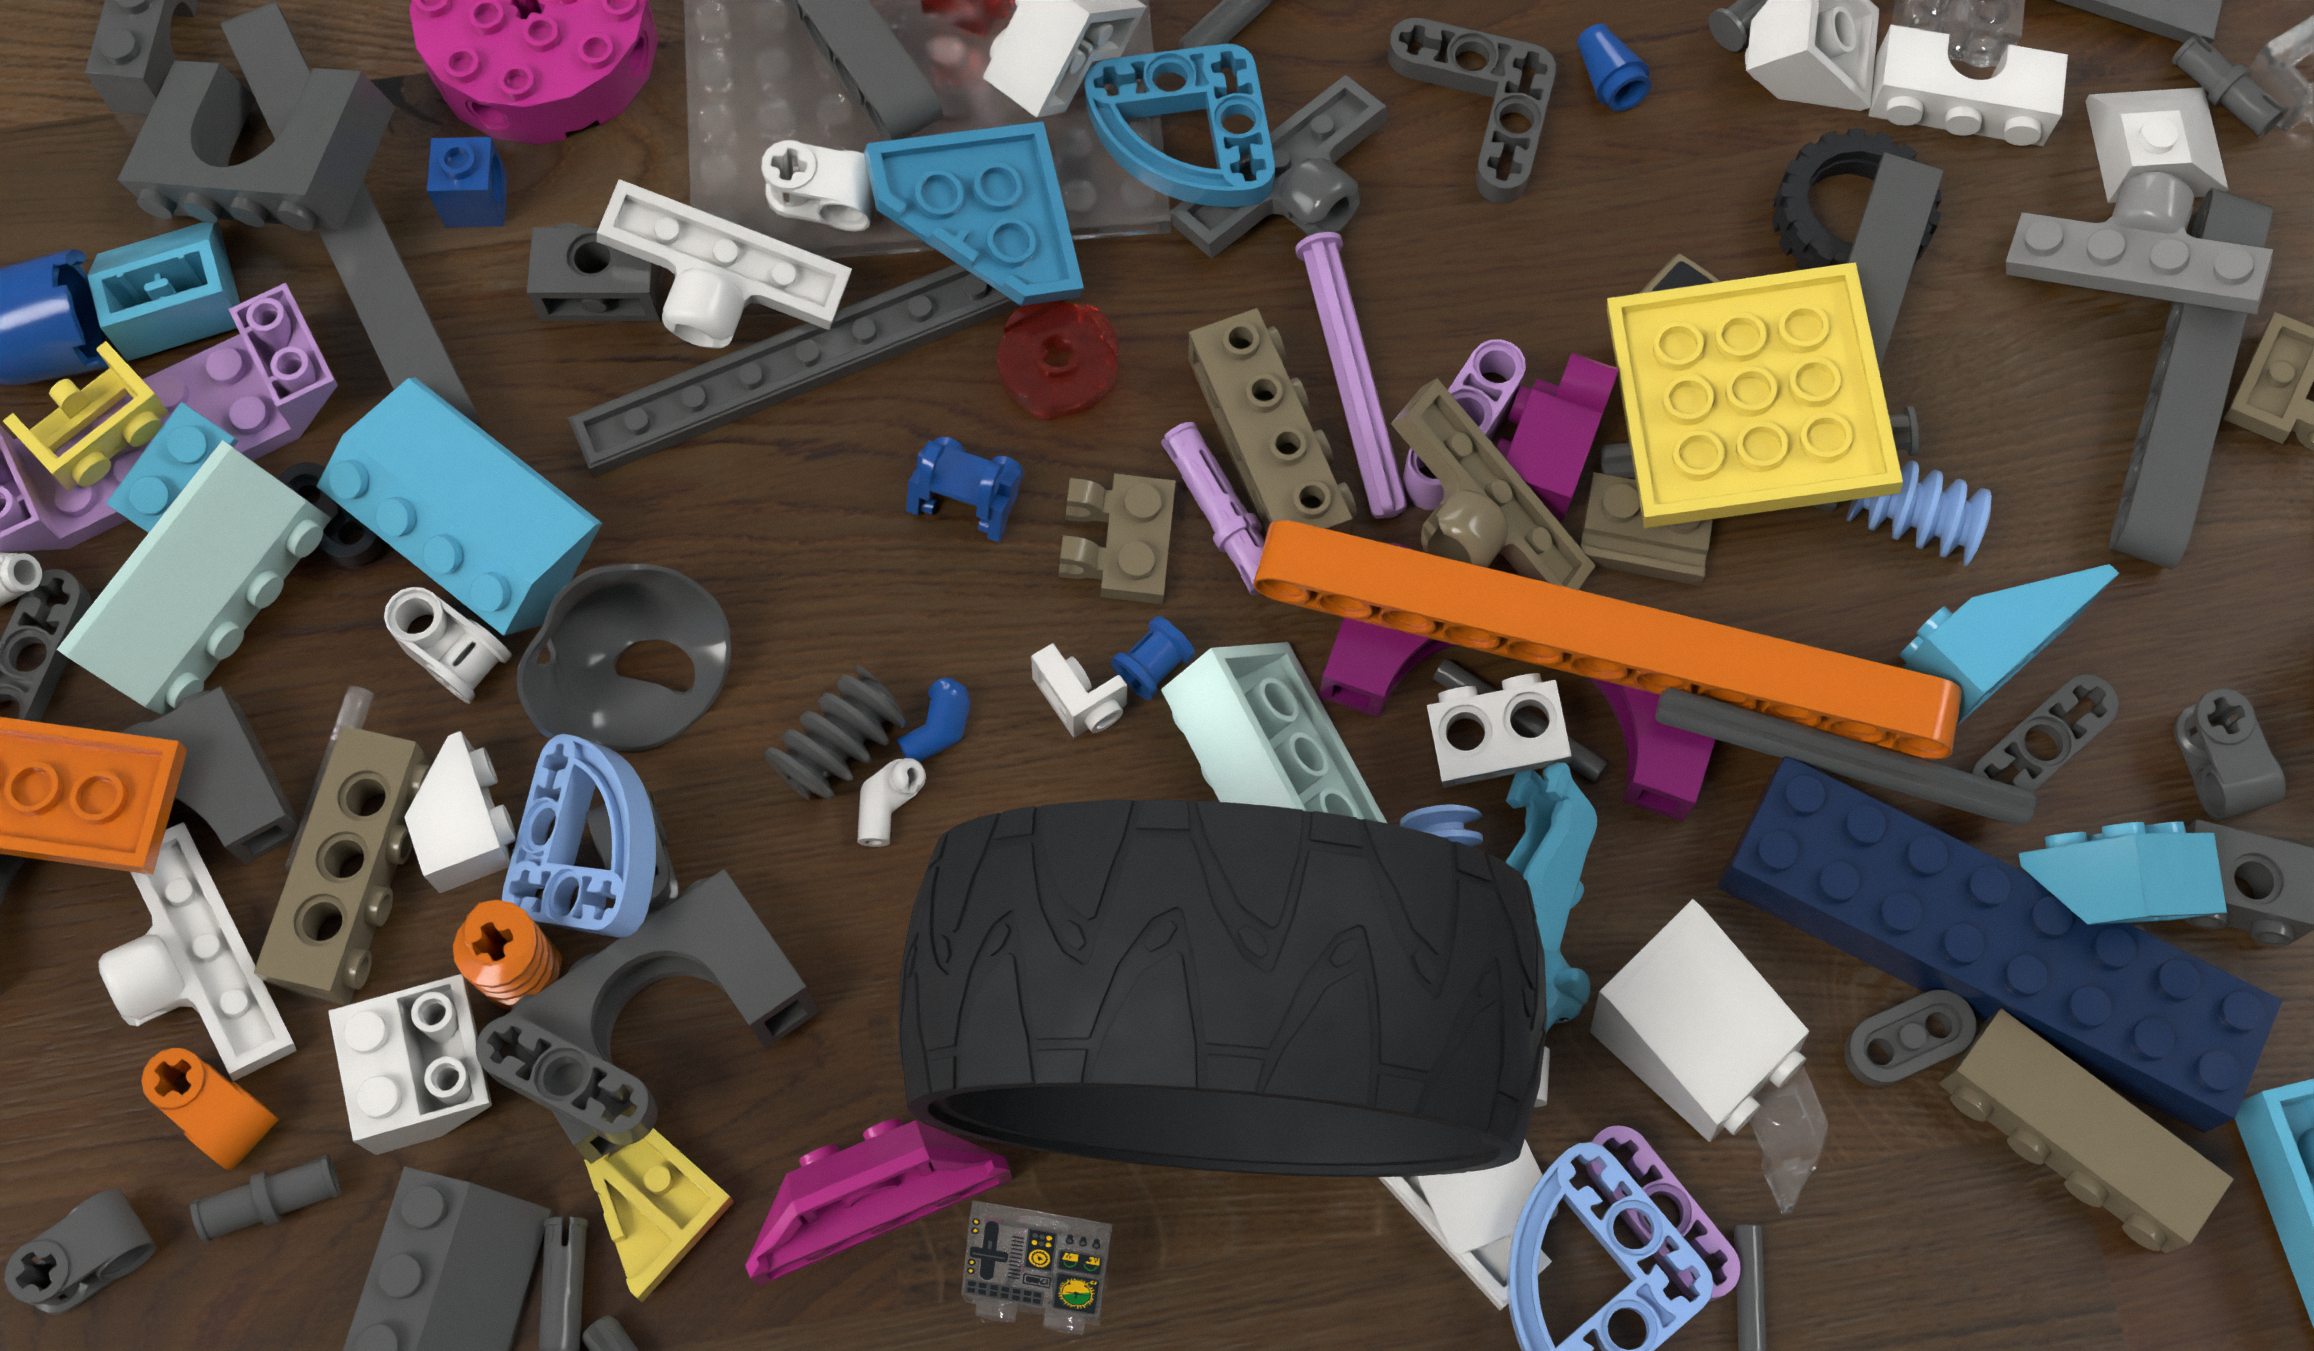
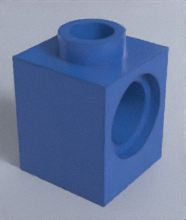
[427,137,508,227]

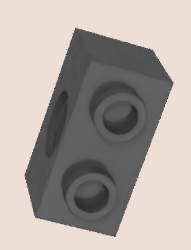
[527,223,664,321]
[2185,819,2314,946]

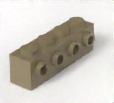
[1188,308,1357,536]

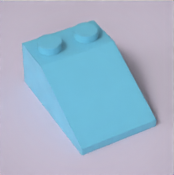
[1899,564,2119,727]

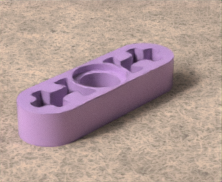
[1585,1125,1740,1302]

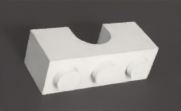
[1868,25,2068,146]

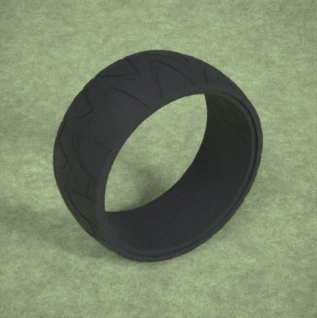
[898,799,1547,1177]

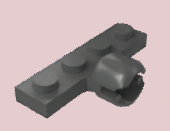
[1170,75,1387,259]

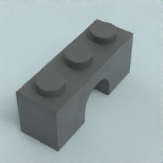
[85,0,199,115]

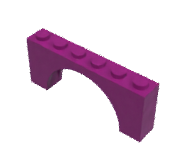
[1319,543,1715,822]

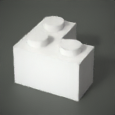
[983,0,1147,118]

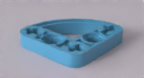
[1084,44,1275,207]

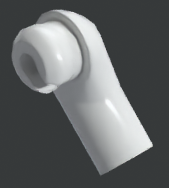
[857,758,926,847]

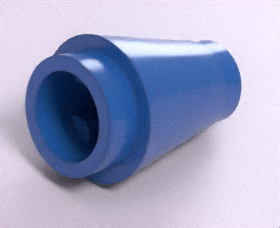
[1577,24,1651,111]

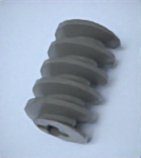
[763,663,908,801]

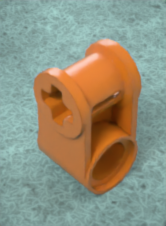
[141,1048,279,1172]

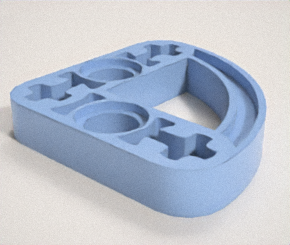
[502,734,656,938]
[1507,1142,1713,1351]

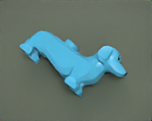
[1506,762,1597,1033]

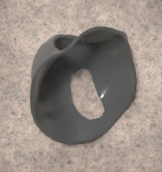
[516,564,731,751]

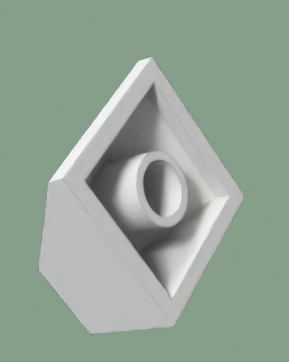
[1745,0,1879,111]
[2085,87,2228,203]

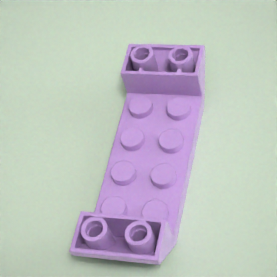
[0,282,338,552]

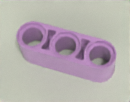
[1402,339,1526,510]

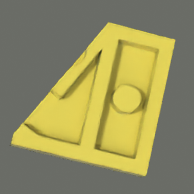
[584,1128,734,1302]

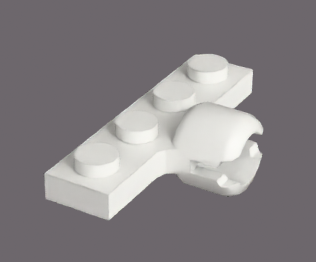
[597,179,852,349]
[98,822,297,1081]

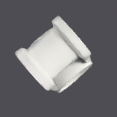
[761,140,875,232]
[384,587,512,704]

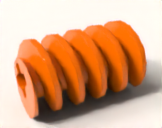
[453,900,563,1011]

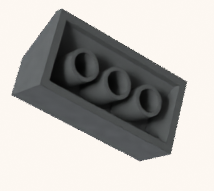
[343,1166,554,1351]

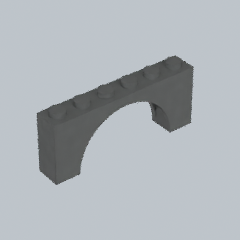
[0,686,304,996]

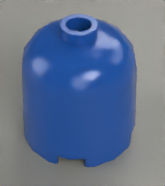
[0,249,109,386]

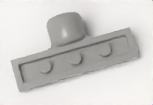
[2006,171,2273,314]

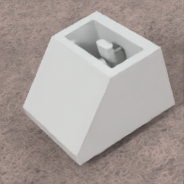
[328,974,492,1155]

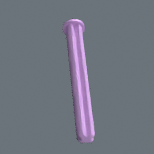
[1295,232,1407,519]

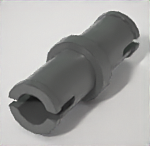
[2171,33,2288,138]
[190,1154,341,1243]

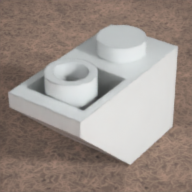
[404,731,517,893]

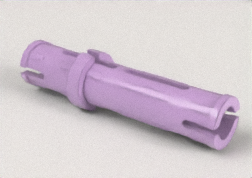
[1161,422,1264,595]

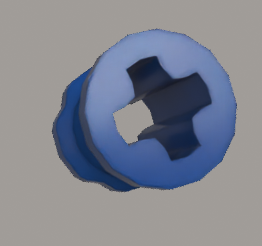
[1110,616,1195,701]

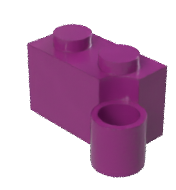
[1497,352,1619,523]

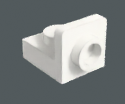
[1031,643,1127,738]

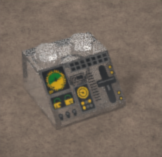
[961,1200,1114,1334]

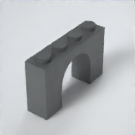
[117,60,395,231]
[505,869,821,1164]

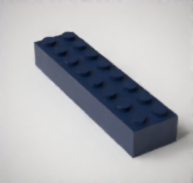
[1716,756,2282,1133]

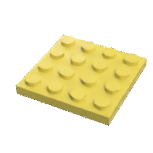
[1607,262,1903,528]

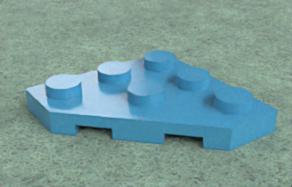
[864,121,1084,306]

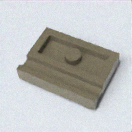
[1580,472,1713,586]

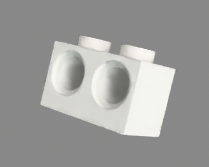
[1427,673,1572,788]

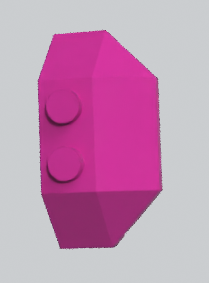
[745,1118,1013,1287]

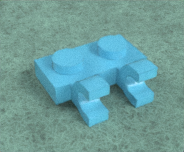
[105,402,239,533]

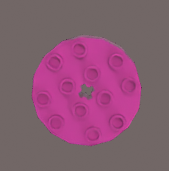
[409,0,659,145]

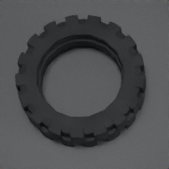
[1772,128,1942,270]

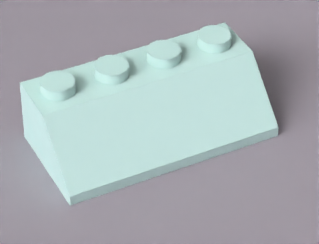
[57,440,332,716]
[1161,642,1387,823]

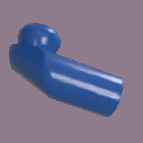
[896,677,971,763]

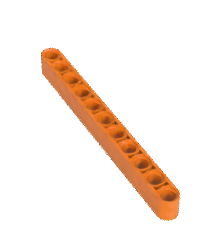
[1253,520,1963,759]

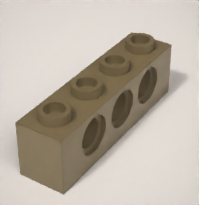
[254,725,433,1005]

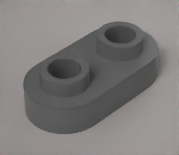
[1844,990,1976,1087]

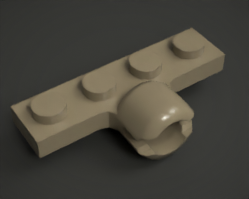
[1391,378,1595,590]

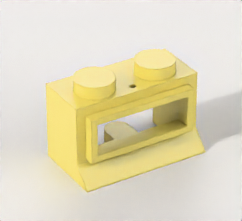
[3,341,169,492]

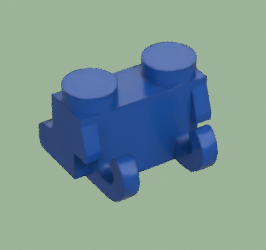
[906,437,1024,543]

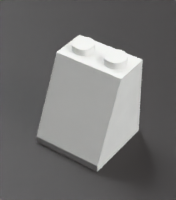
[1590,899,1809,1142]

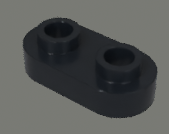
[278,462,385,567]

